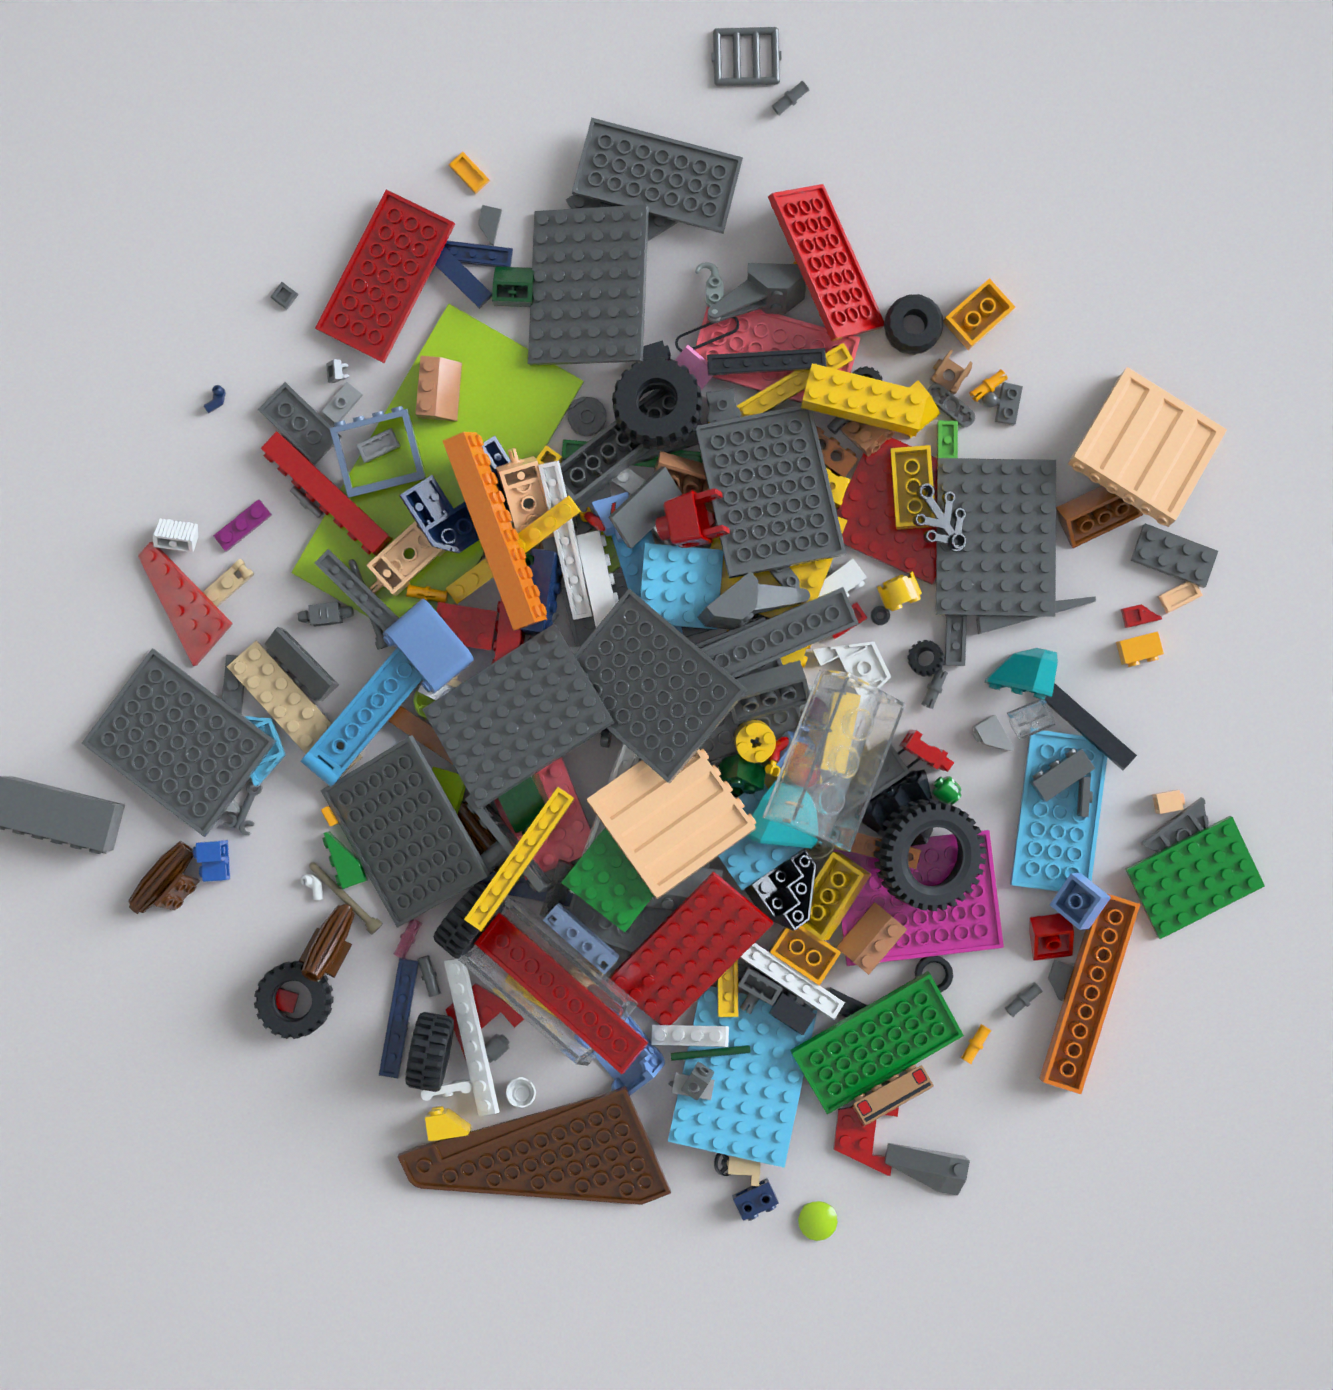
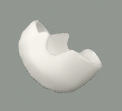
[506,1077,536,1108]

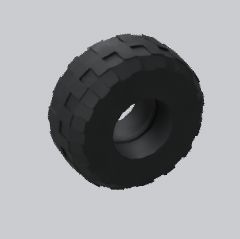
[884,294,943,355]

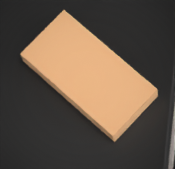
[1158,581,1203,614]

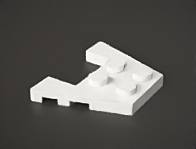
[813,642,891,708]

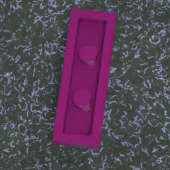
[213,499,272,552]

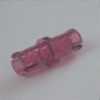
[393,919,422,959]

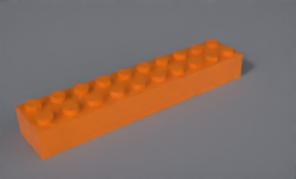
[443,432,547,630]
[1039,894,1140,1094]

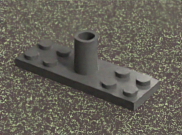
[465,795,554,892]

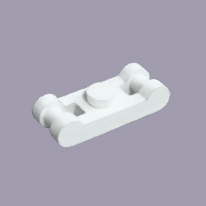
[421,1079,472,1101]

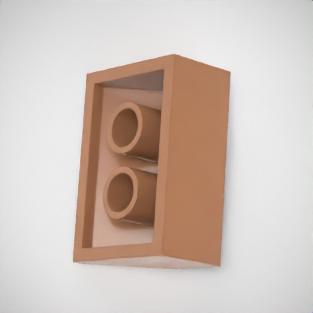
[416,356,462,421]
[837,902,907,975]

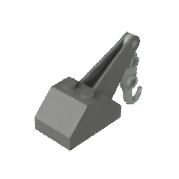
[695,262,806,323]

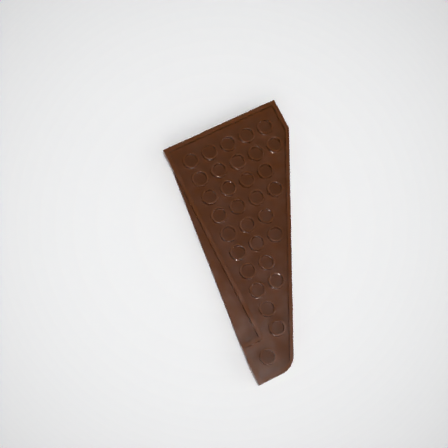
[398,1086,671,1205]

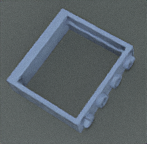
[330,406,426,498]
[543,903,619,975]

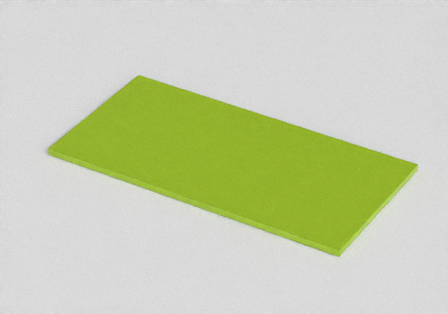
[291,304,584,618]

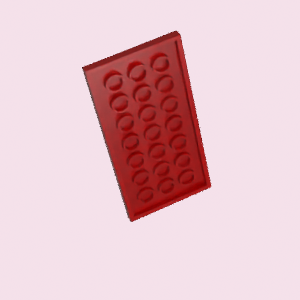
[767,184,884,341]
[315,189,455,363]
[607,871,773,1025]

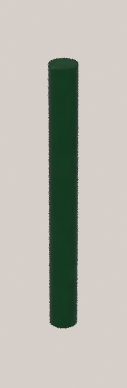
[671,1045,750,1061]

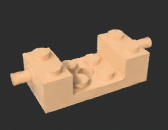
[496,448,554,550]
[366,521,447,596]

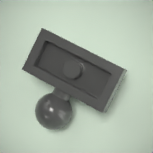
[982,382,1023,425]

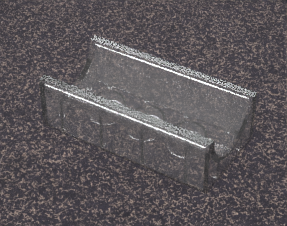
[763,669,906,852]
[458,898,639,1066]

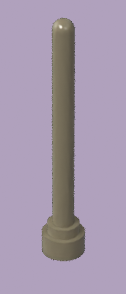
[309,862,383,935]

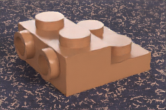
[841,420,895,457]

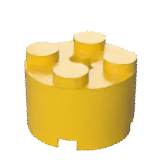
[876,571,922,611]
[734,720,776,763]

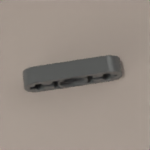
[927,384,975,427]

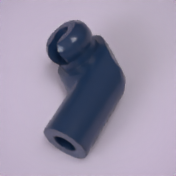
[203,385,226,413]

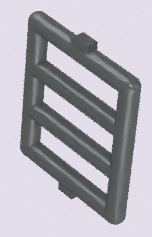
[711,27,782,86]

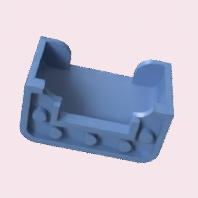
[383,599,474,695]
[571,1003,665,1095]

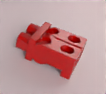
[899,729,954,772]

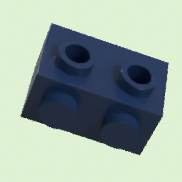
[732,1178,779,1221]

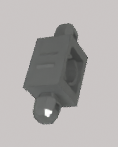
[298,602,354,627]

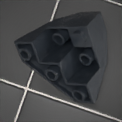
[856,769,933,846]
[744,849,816,931]

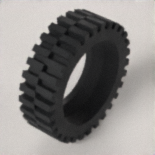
[874,799,986,911]

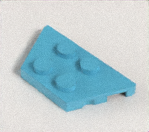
[244,716,286,786]

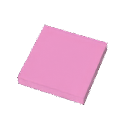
[675,345,714,390]

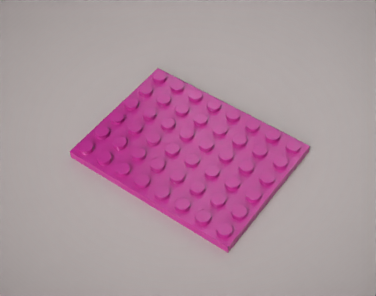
[833,830,1004,966]

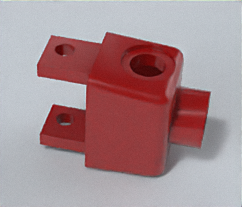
[655,488,730,548]

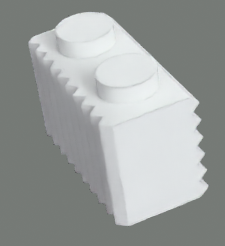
[153,518,199,552]

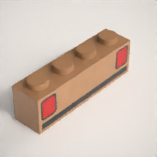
[852,1064,934,1126]

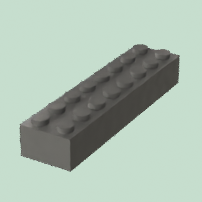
[560,389,676,507]

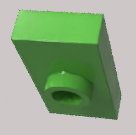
[937,420,958,459]

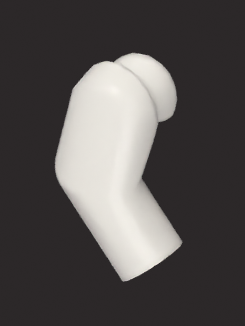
[301,874,323,900]

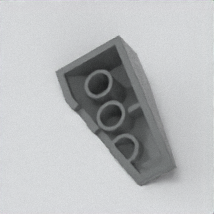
[885,1143,970,1195]

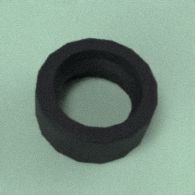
[914,956,953,992]

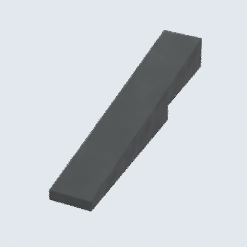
[976,596,1096,634]

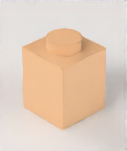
[1152,790,1185,814]

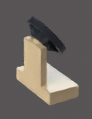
[714,1153,761,1186]

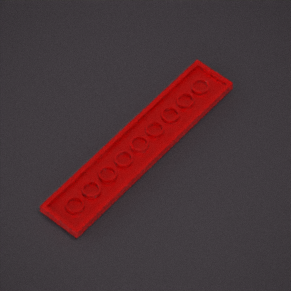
[474,913,649,1074]

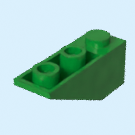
[322,831,368,889]

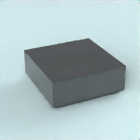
[271,282,299,310]

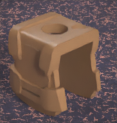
[930,350,973,395]

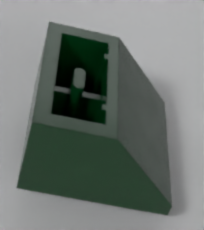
[492,267,534,307]
[717,754,766,797]

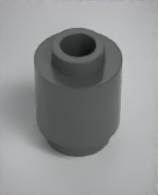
[485,1034,510,1063]

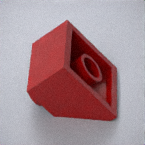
[1029,913,1074,961]

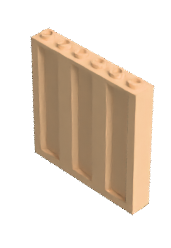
[1068,367,1227,527]
[587,748,756,899]

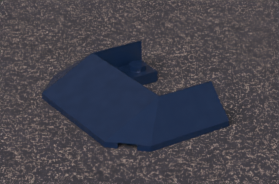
[399,436,511,553]

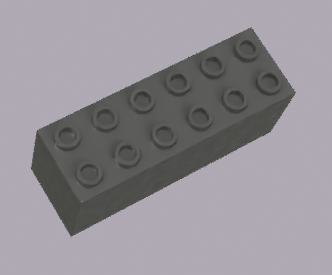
[0,776,125,854]

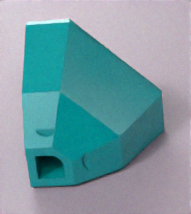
[984,648,1058,700]
[747,775,821,848]

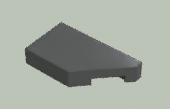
[478,205,502,246]
[1048,959,1074,1001]

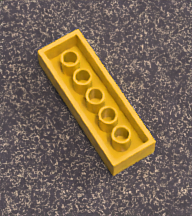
[801,363,928,437]

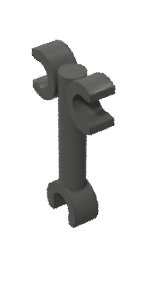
[223,782,263,835]

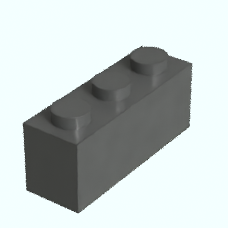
[1030,748,1095,802]

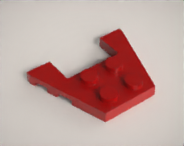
[445,983,528,1060]
[833,1106,899,1176]

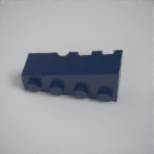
[521,548,563,636]

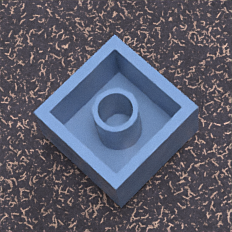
[1050,873,1111,930]

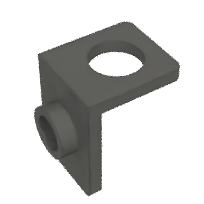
[681,1062,714,1100]

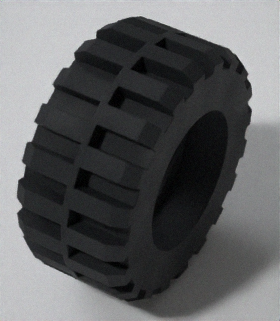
[433,882,506,959]
[254,961,334,1039]
[405,1012,454,1092]

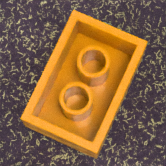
[943,278,1015,351]
[769,926,841,986]

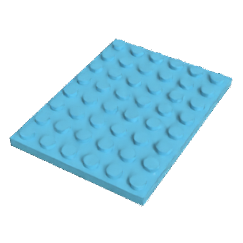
[668,986,817,1168]

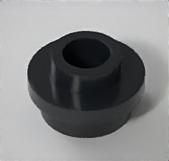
[870,606,890,625]

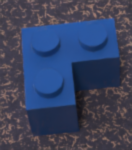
[193,840,230,882]

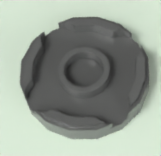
[568,397,606,436]

